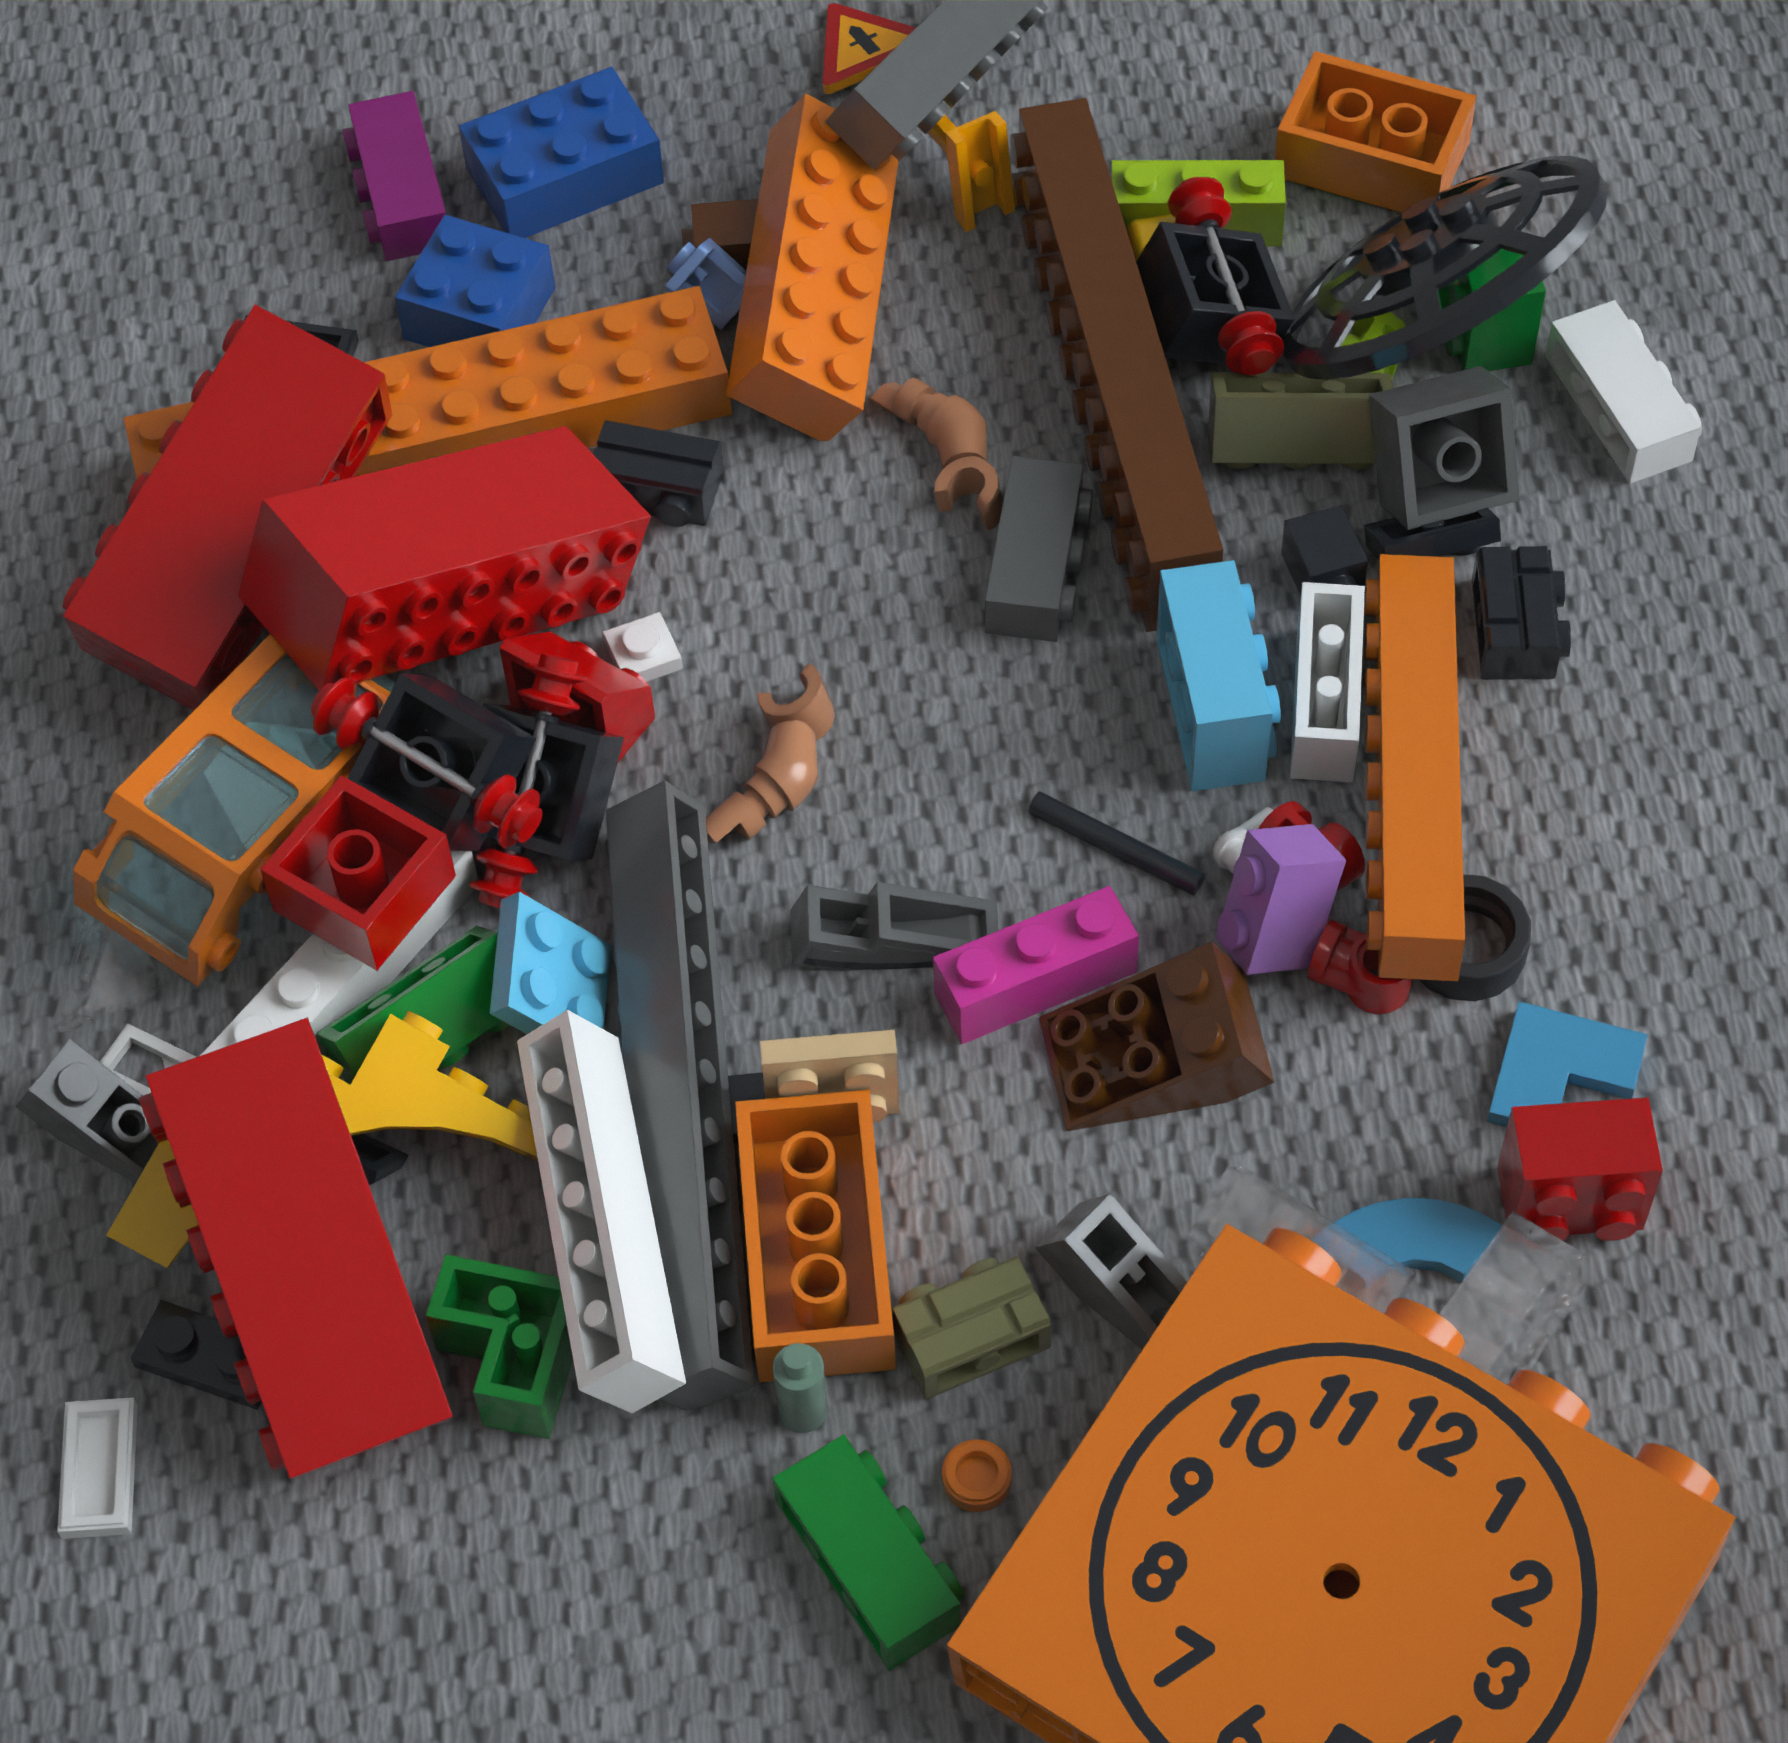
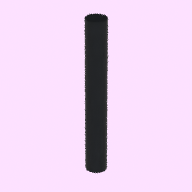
[1028,791,1206,896]

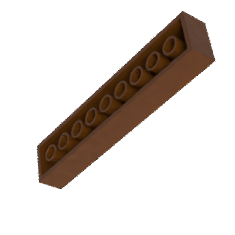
[1010,98,1224,632]

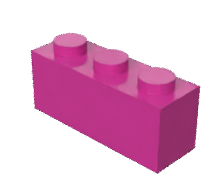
[933,885,1139,1045]

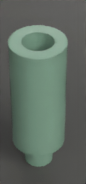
[773,1343,828,1433]

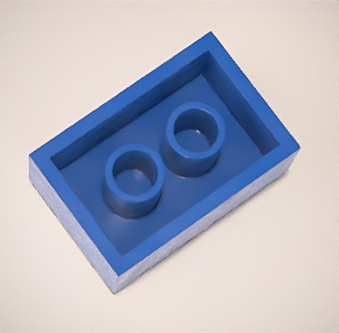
[458,66,664,238]

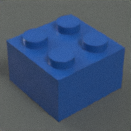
[395,215,556,347]

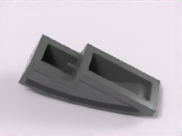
[790,882,999,971]

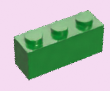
[316,925,510,1084]
[772,1434,965,1671]

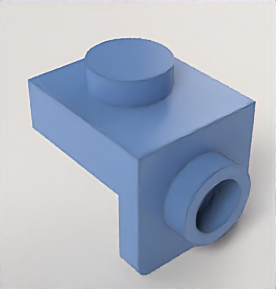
[664,238,746,330]

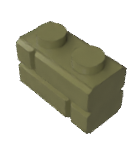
[891,1256,1051,1400]

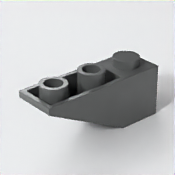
[15,1039,159,1183]

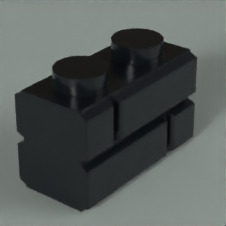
[593,420,724,527]
[1472,546,1571,680]

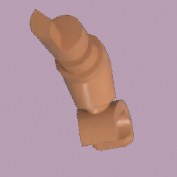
[870,378,1003,531]
[706,663,835,844]

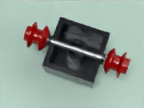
[1136,177,1295,375]
[469,653,624,908]
[311,673,543,851]

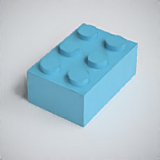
[1156,560,1281,791]

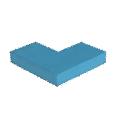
[1487,1001,1648,1127]

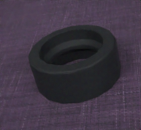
[1419,874,1531,1002]

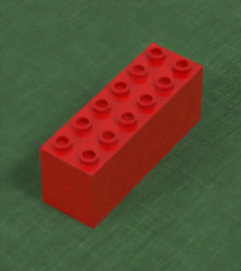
[63,304,392,710]
[238,426,651,691]
[139,1017,453,1479]

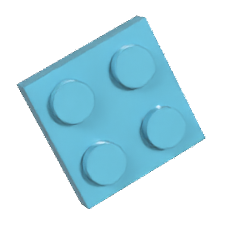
[490,892,611,1034]

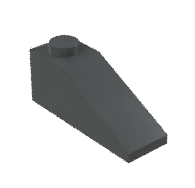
[1035,1194,1187,1350]

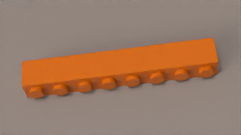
[1364,554,1465,981]

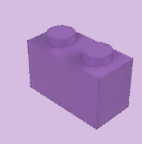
[1215,824,1346,975]

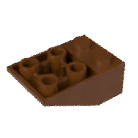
[1039,941,1275,1131]

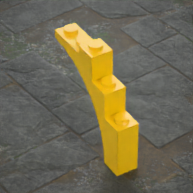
[106,1011,538,1269]

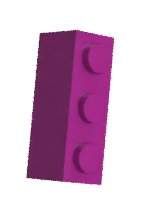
[342,90,446,262]

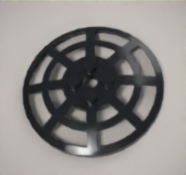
[1282,156,1608,380]

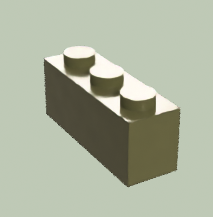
[1208,372,1394,469]

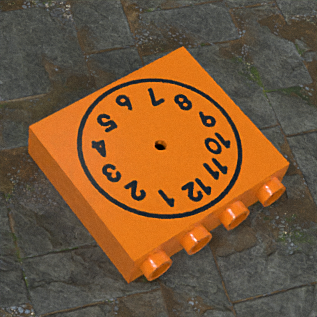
[947,1223,1736,1743]

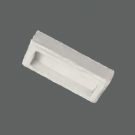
[57,1397,138,1539]

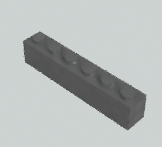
[825,0,1049,170]

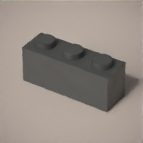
[985,456,1093,642]

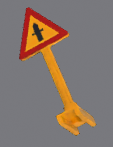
[822,3,1015,232]

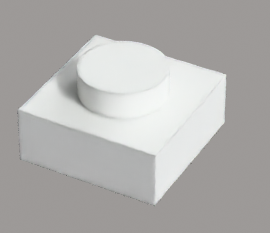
[603,612,683,682]

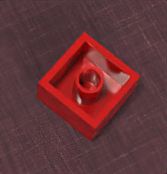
[260,775,456,971]
[1497,1097,1663,1246]

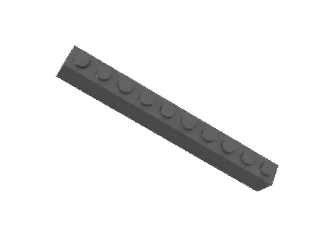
[606,780,755,1411]

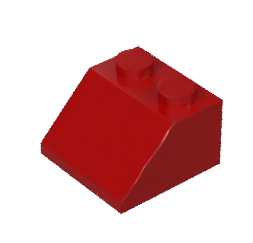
[499,631,655,764]

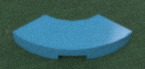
[1314,1198,1505,1289]

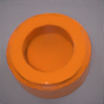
[942,1439,1012,1512]

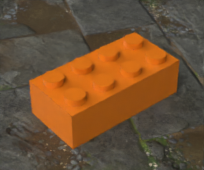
[735,1089,896,1382]

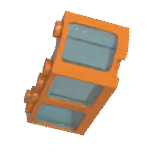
[73,634,396,987]

